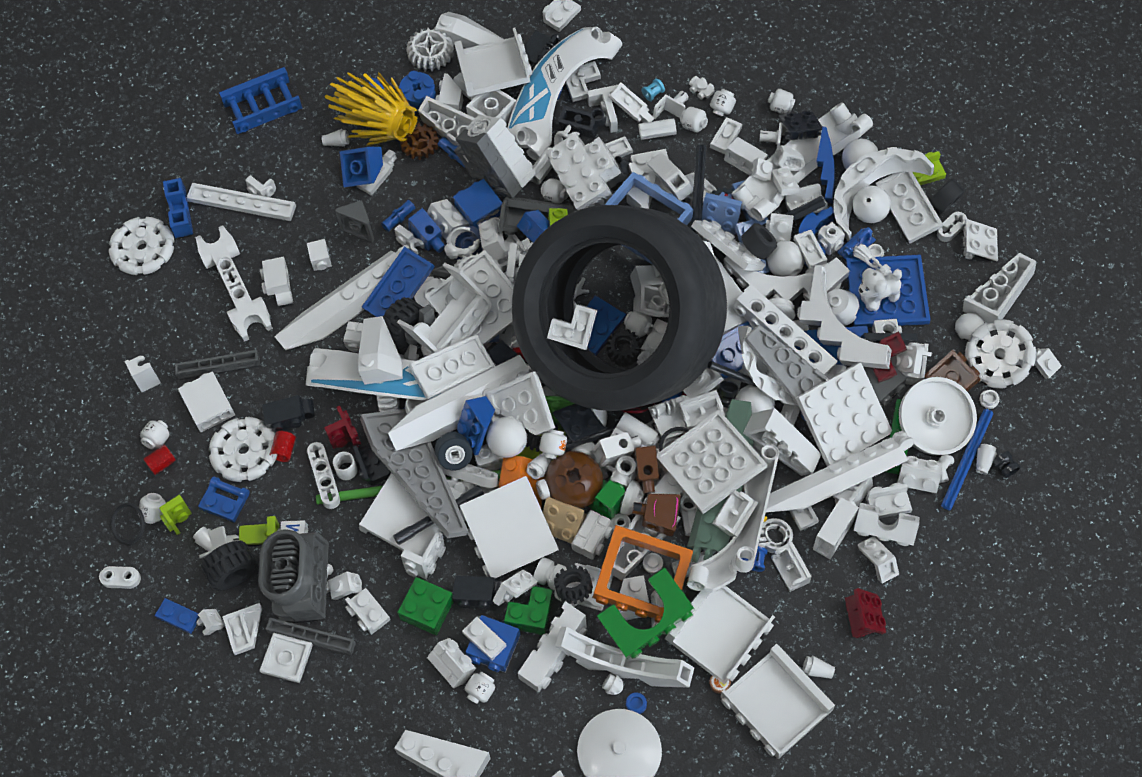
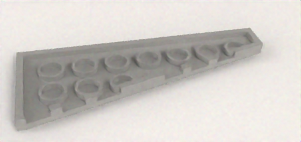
[743,325,829,408]

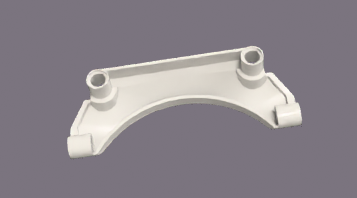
[687,442,779,593]

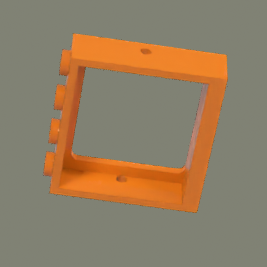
[592,525,693,623]

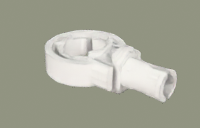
[758,518,793,554]

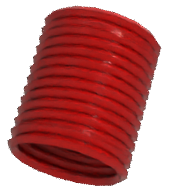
[269,431,296,462]
[143,444,176,475]

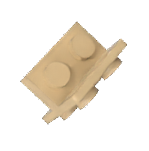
[543,497,587,543]

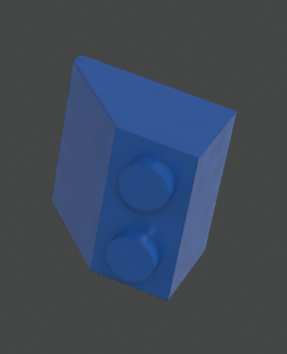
[339,147,383,187]

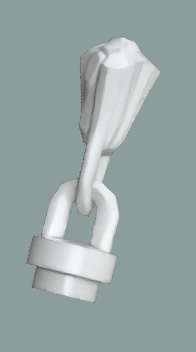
[853,244,892,276]

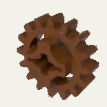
[400,123,439,160]

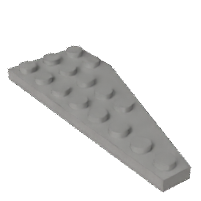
[360,409,468,538]

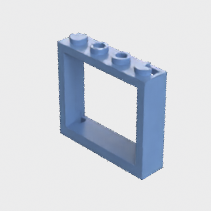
[605,172,693,265]

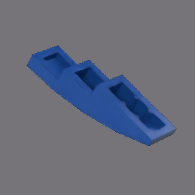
[817,126,835,204]

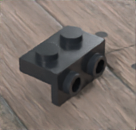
[353,443,391,485]

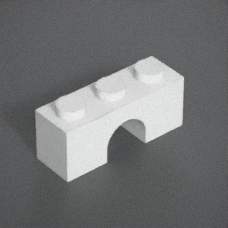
[854,503,919,546]

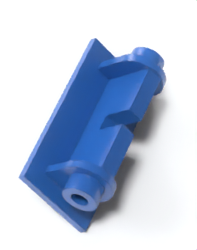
[838,227,876,259]

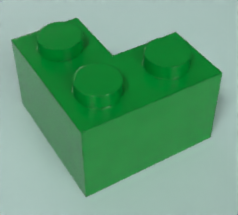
[588,479,626,520]
[504,586,554,635]

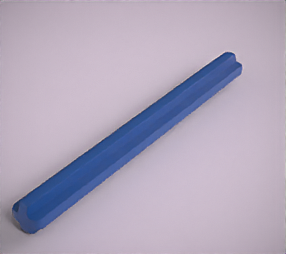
[941,409,993,510]

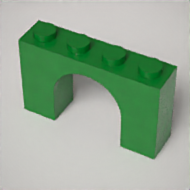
[597,568,695,659]

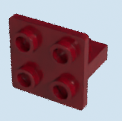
[324,406,361,449]
[845,588,886,638]

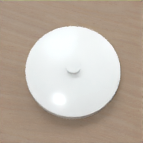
[899,377,977,456]
[577,709,662,777]

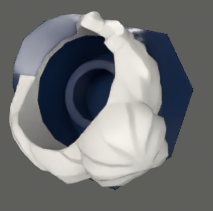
[444,226,484,260]

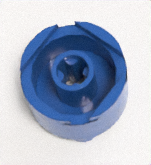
[399,71,436,114]

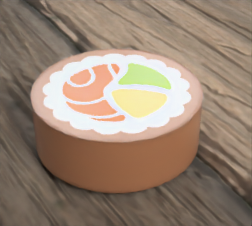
[710,676,731,694]

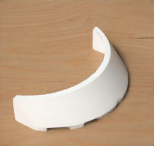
[834,147,934,241]
[738,326,846,405]

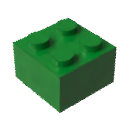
[398,577,454,636]

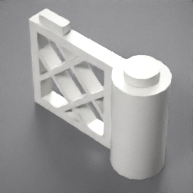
[595,412,660,480]

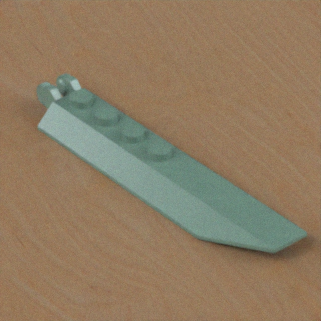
[687,399,754,563]

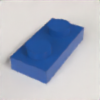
[155,598,200,634]

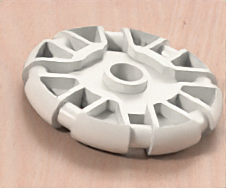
[109,217,174,275]
[965,320,1036,388]
[209,417,277,482]

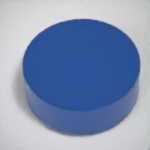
[626,693,647,714]

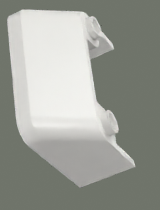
[397,263,491,353]

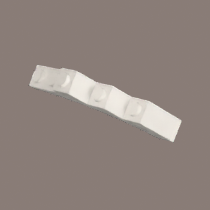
[724,256,850,302]
[797,265,892,369]
[555,627,694,687]

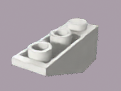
[647,152,694,201]

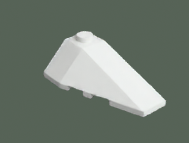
[358,316,403,384]

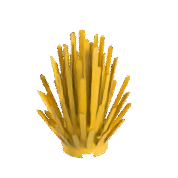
[325,72,418,146]

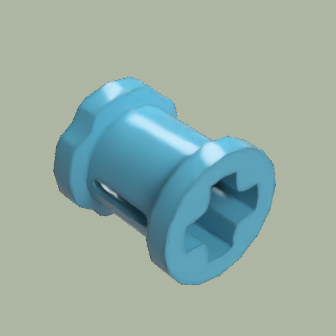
[642,78,665,101]

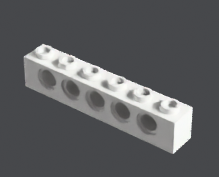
[733,285,838,375]

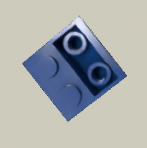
[457,396,495,455]

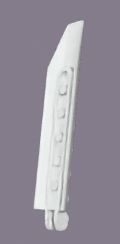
[275,245,410,350]
[388,355,531,451]
[766,431,914,512]

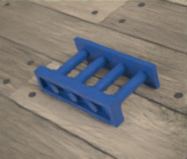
[219,67,302,134]

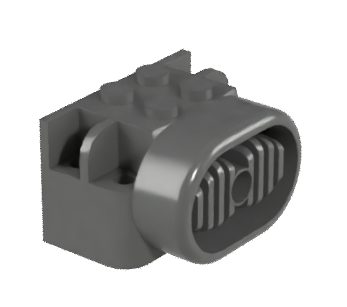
[258,529,329,622]

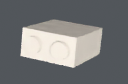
[178,371,235,432]

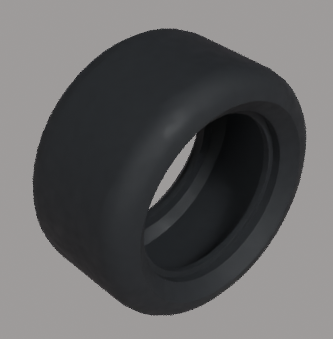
[512,205,727,411]

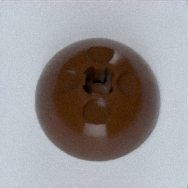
[544,451,603,509]

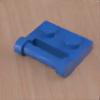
[198,476,250,523]

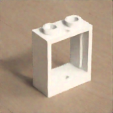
[813,497,859,560]

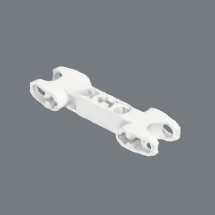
[195,225,273,342]

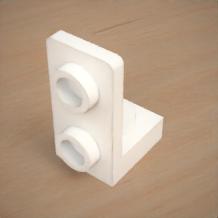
[858,536,899,583]

